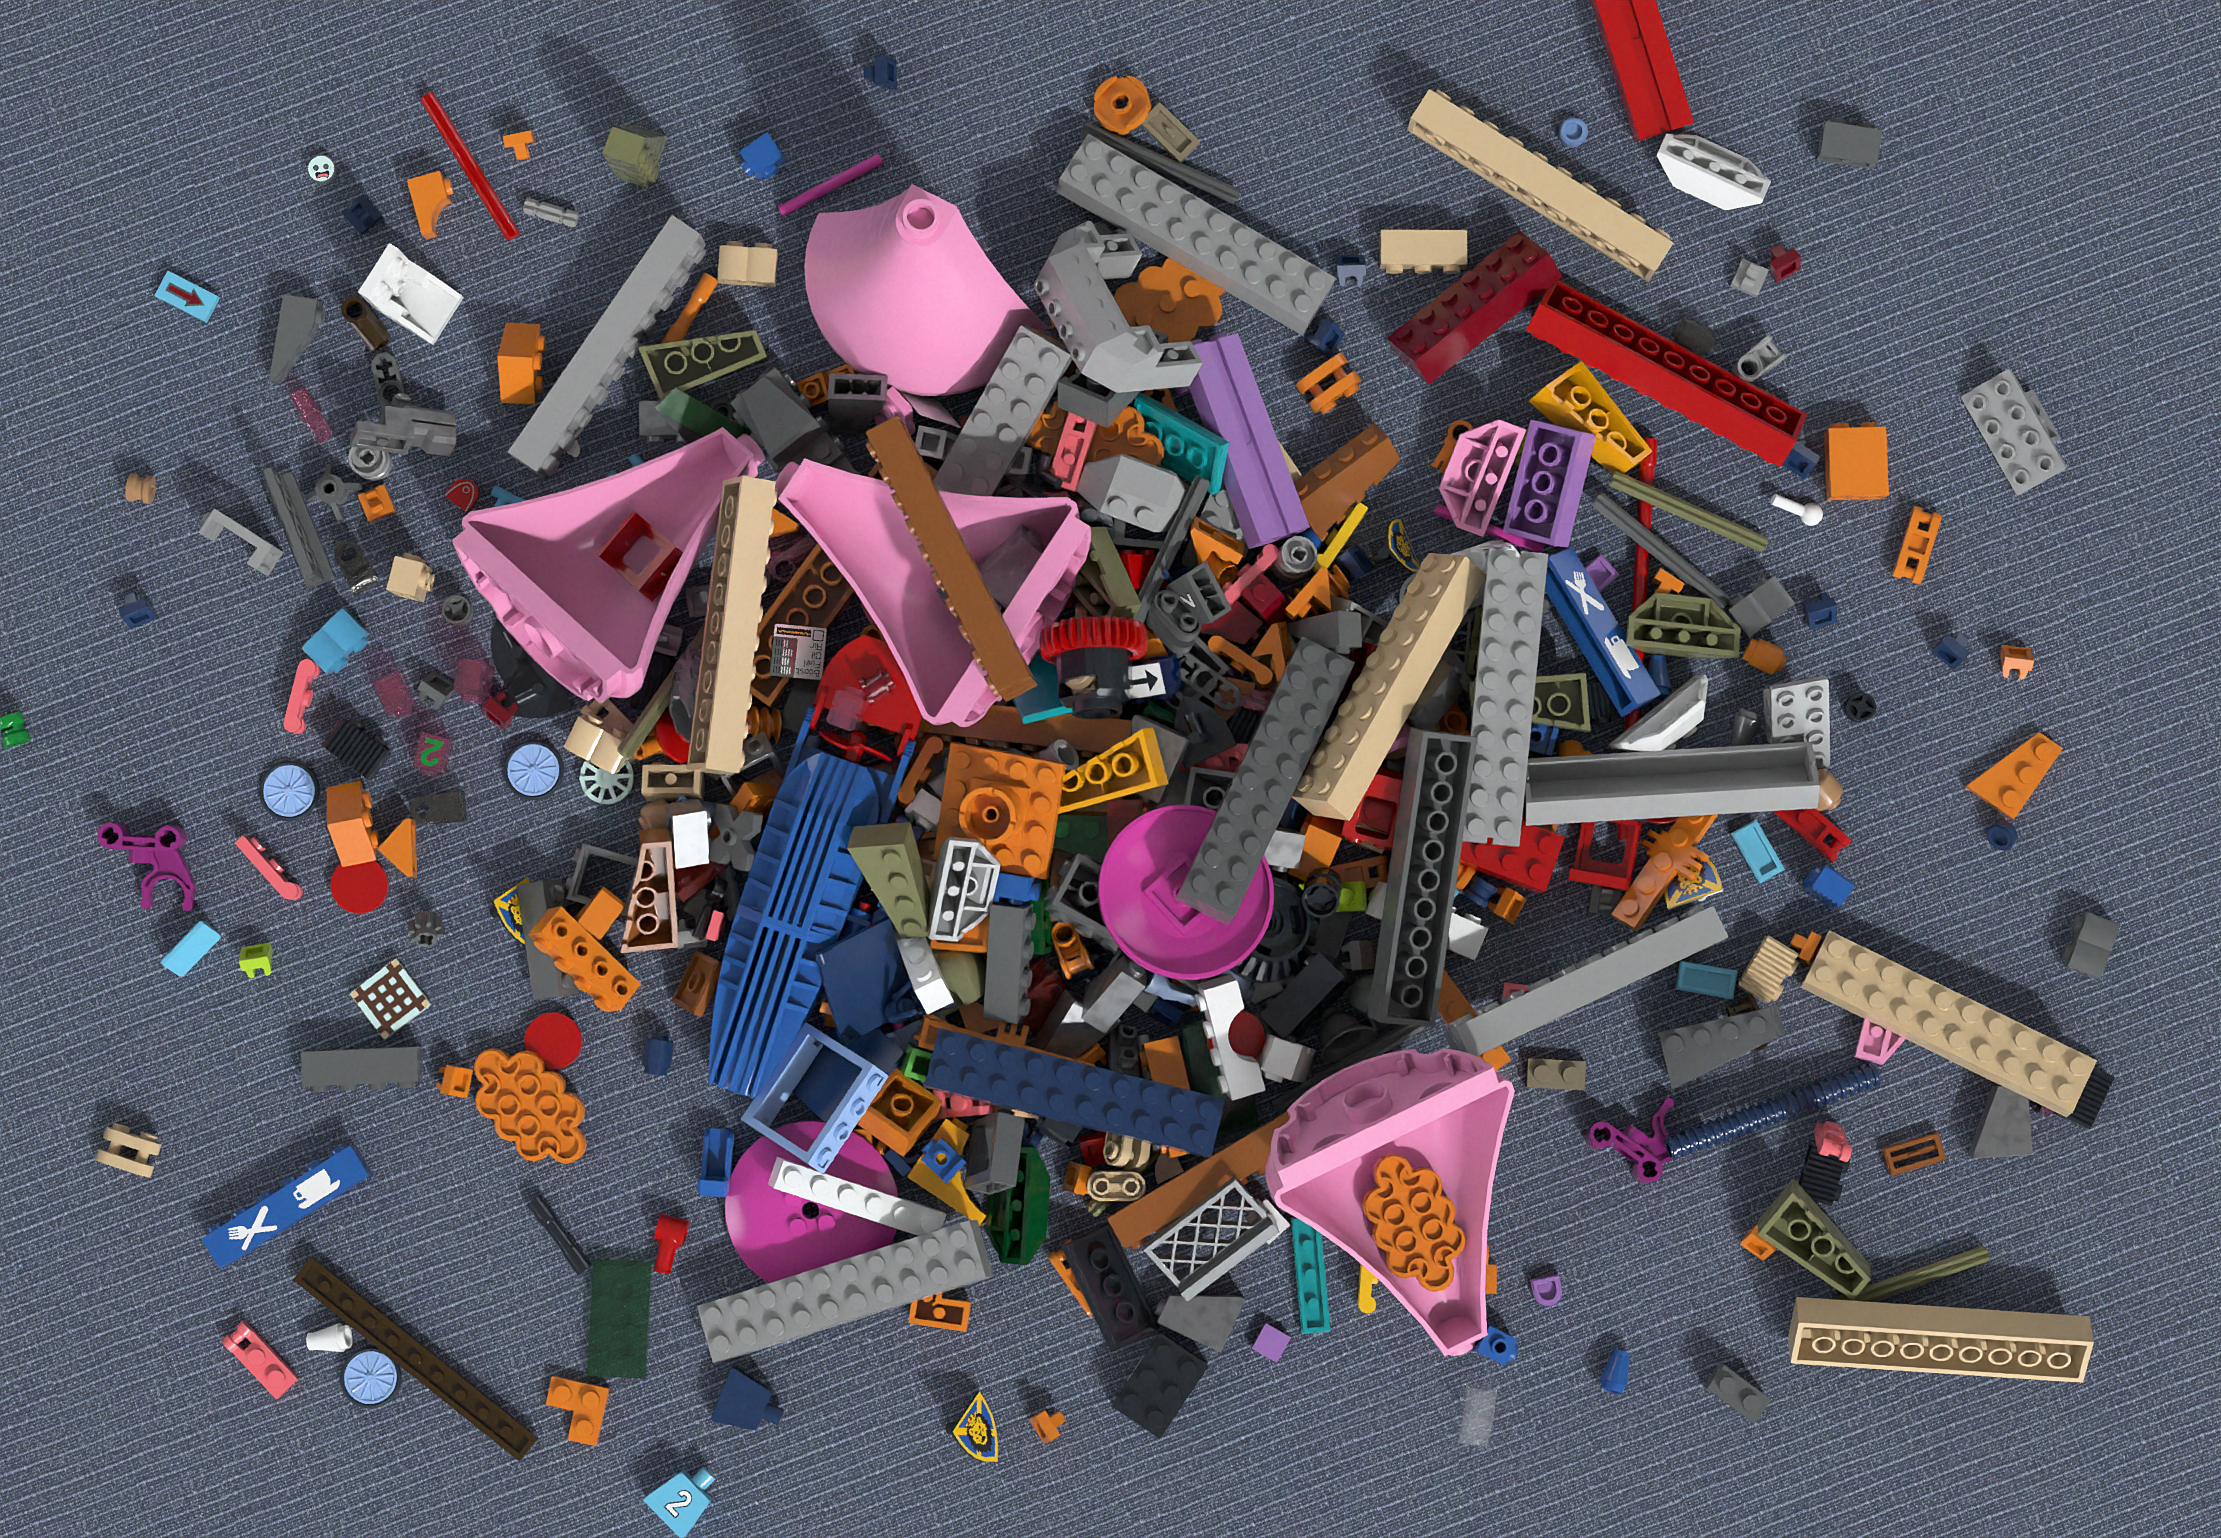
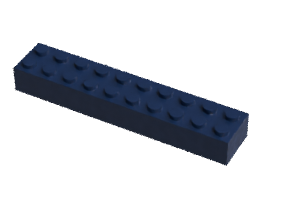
[924,1028,1225,1158]

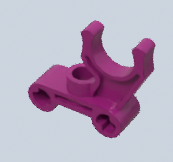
[97,821,197,911]
[1584,1098,1706,1184]

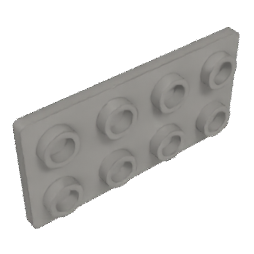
[1961,369,2067,495]
[1763,676,1830,769]

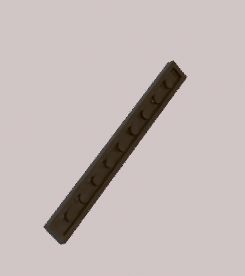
[293,1257,539,1462]

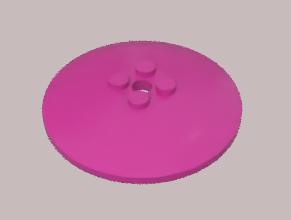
[1098,805,1274,980]
[725,1120,899,1283]

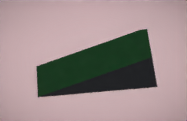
[655,388,753,444]

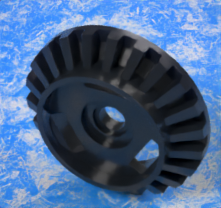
[1229,865,1318,983]

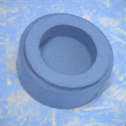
[1558,117,1588,148]

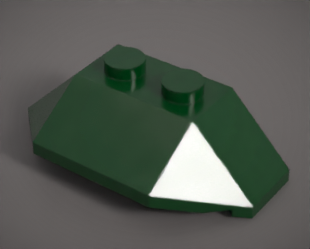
[986,1147,1050,1265]

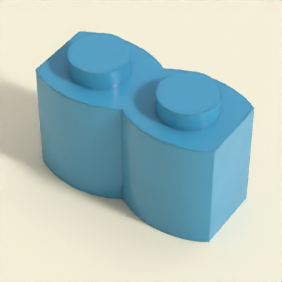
[301,608,370,674]

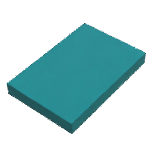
[1012,653,1072,724]

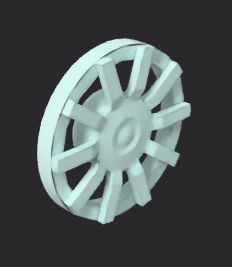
[579,759,634,804]

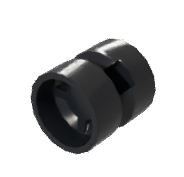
[1302,867,1343,918]

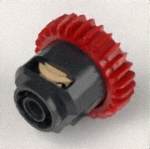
[1039,615,1148,719]

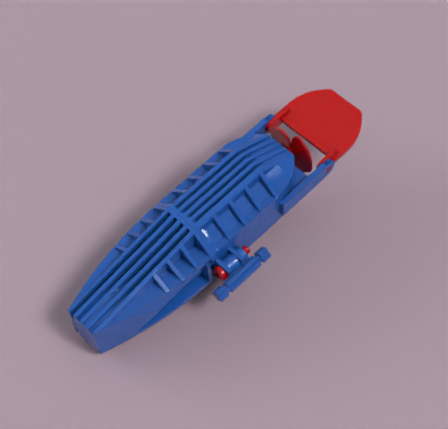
[709,635,922,1099]

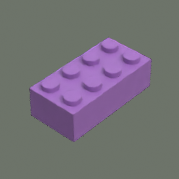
[1503,420,1596,547]

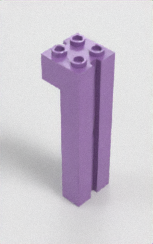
[1175,332,1310,549]

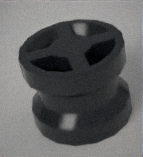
[1844,692,1876,723]

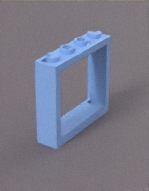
[741,1022,888,1174]

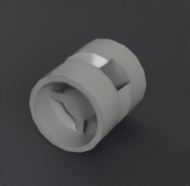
[348,447,393,481]
[1271,536,1318,582]

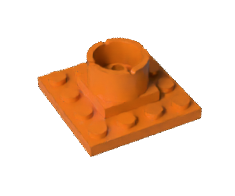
[933,742,1066,880]

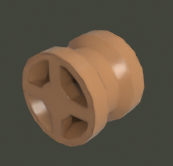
[125,473,156,504]

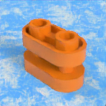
[1295,352,1362,415]

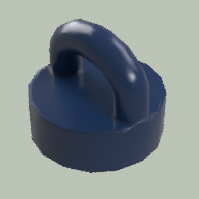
[1987,819,2018,850]

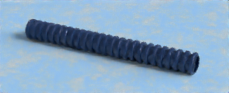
[1664,1062,1881,1160]

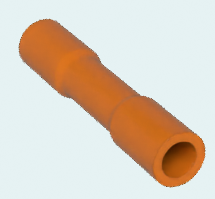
[660,273,718,348]

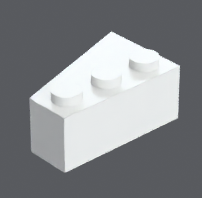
[1255,1032,1316,1083]

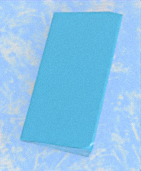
[160,921,221,977]

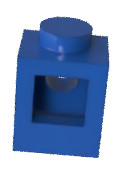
[1529,723,1559,757]
[993,871,1041,905]
[921,1138,967,1184]
[1472,1324,1518,1366]

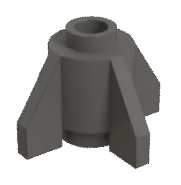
[305,464,365,522]

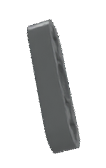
[371,353,406,411]
[1168,652,1242,710]

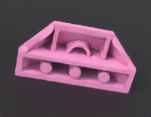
[1439,419,1526,537]

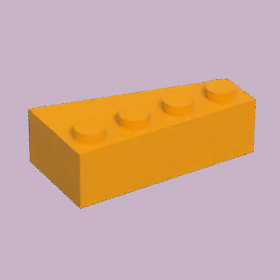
[1529,361,1652,474]
[1058,727,1169,814]

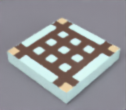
[350,958,432,1040]

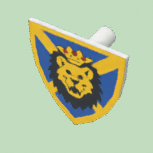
[1664,858,1723,910]

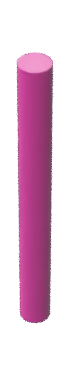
[778,153,883,217]
[1433,503,1545,553]

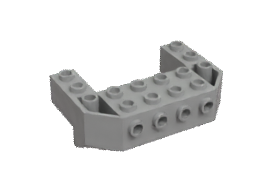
[1033,221,1203,393]

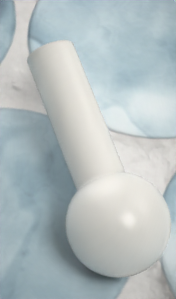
[1770,494,1823,526]

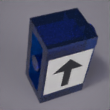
[1130,653,1184,704]

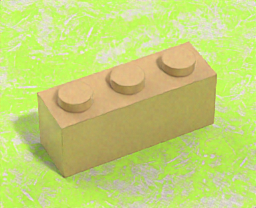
[1379,230,1467,274]

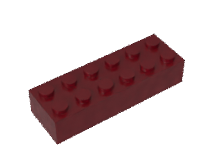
[1387,231,1563,385]

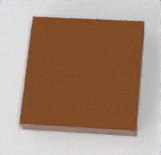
[671,950,722,1018]

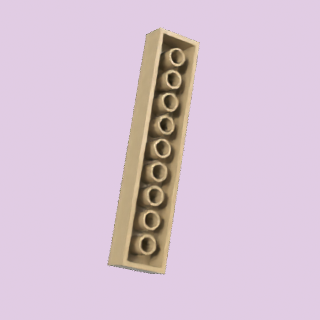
[1407,89,1674,282]
[687,476,778,774]
[1292,553,1485,821]
[1800,930,2097,1117]
[1788,1297,2094,1383]

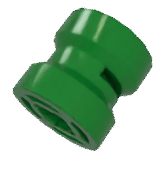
[0,712,31,749]

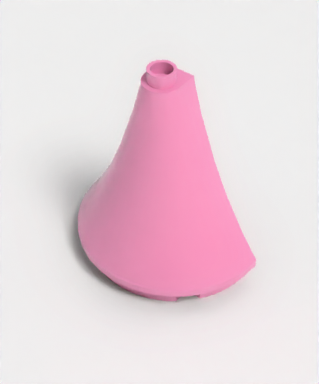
[804,184,1047,396]
[452,427,765,703]
[775,458,1091,727]
[1265,1048,1515,1356]

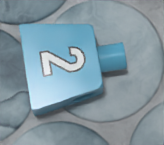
[643,1467,716,1538]

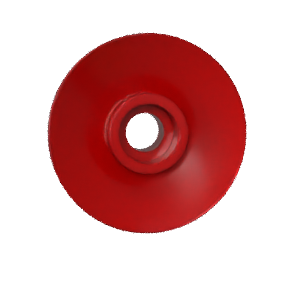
[654,712,690,765]

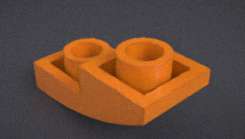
[797,364,859,408]

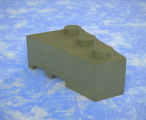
[1072,527,1141,619]

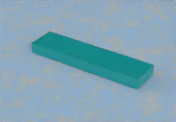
[1291,1217,1331,1334]

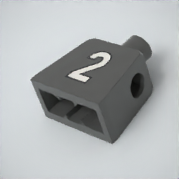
[1166,561,1232,624]

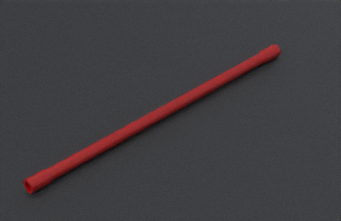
[1617,438,1658,840]

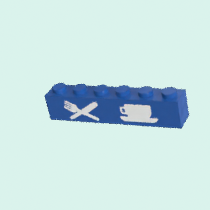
[1545,547,1661,717]
[201,1143,373,1269]

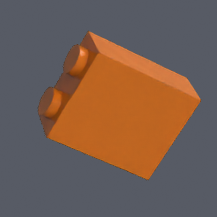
[1824,422,1889,501]

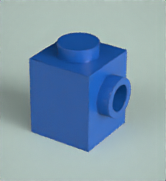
[739,132,786,180]

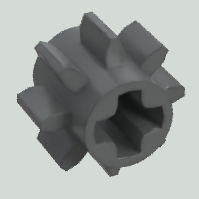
[408,911,444,947]

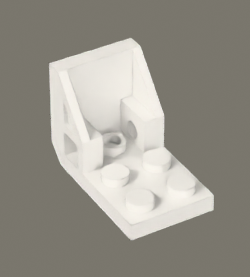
[358,243,464,345]

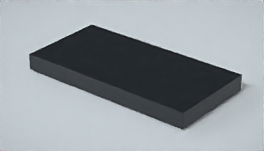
[1061,1223,1160,1352]

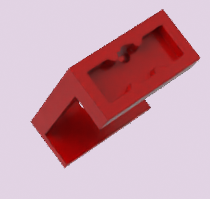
[596,510,683,602]
[1341,767,1403,851]
[1568,819,1642,890]

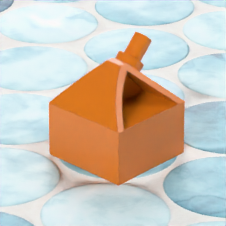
[857,1068,942,1157]

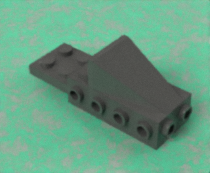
[730,368,859,475]
[1044,853,1209,992]

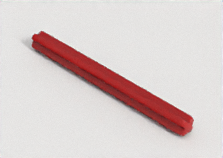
[420,92,520,241]

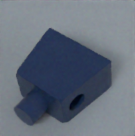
[710,1366,785,1431]

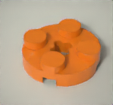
[1093,76,1152,135]

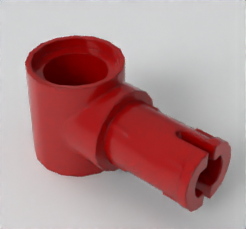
[654,1214,689,1274]

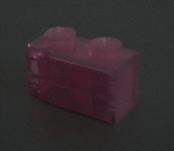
[454,658,496,705]
[826,685,869,731]

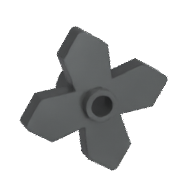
[708,803,764,871]

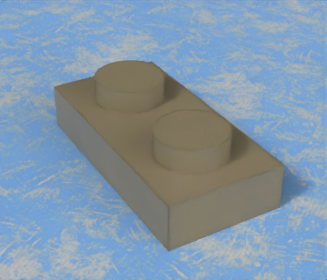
[1141,102,1200,163]
[1526,1058,1586,1090]

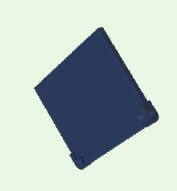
[815,917,913,1045]
[792,1027,907,1123]

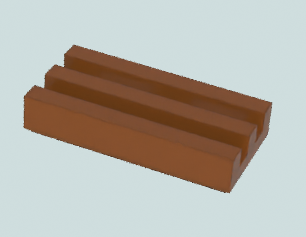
[1881,1132,1947,1176]

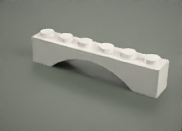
[768,1156,946,1236]

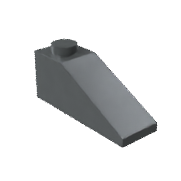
[269,294,325,384]
[1287,610,1362,656]

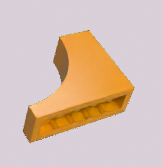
[907,1117,987,1226]

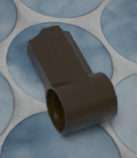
[341,296,392,353]

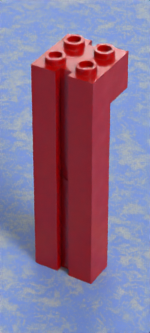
[1590,0,1694,142]

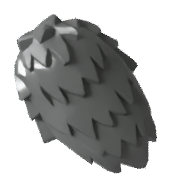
[669,646,702,743]

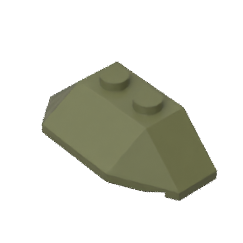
[1626,593,1741,659]

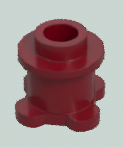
[858,668,896,705]

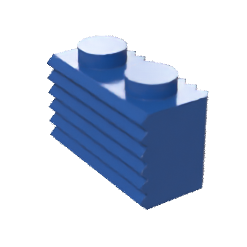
[1802,864,1856,909]

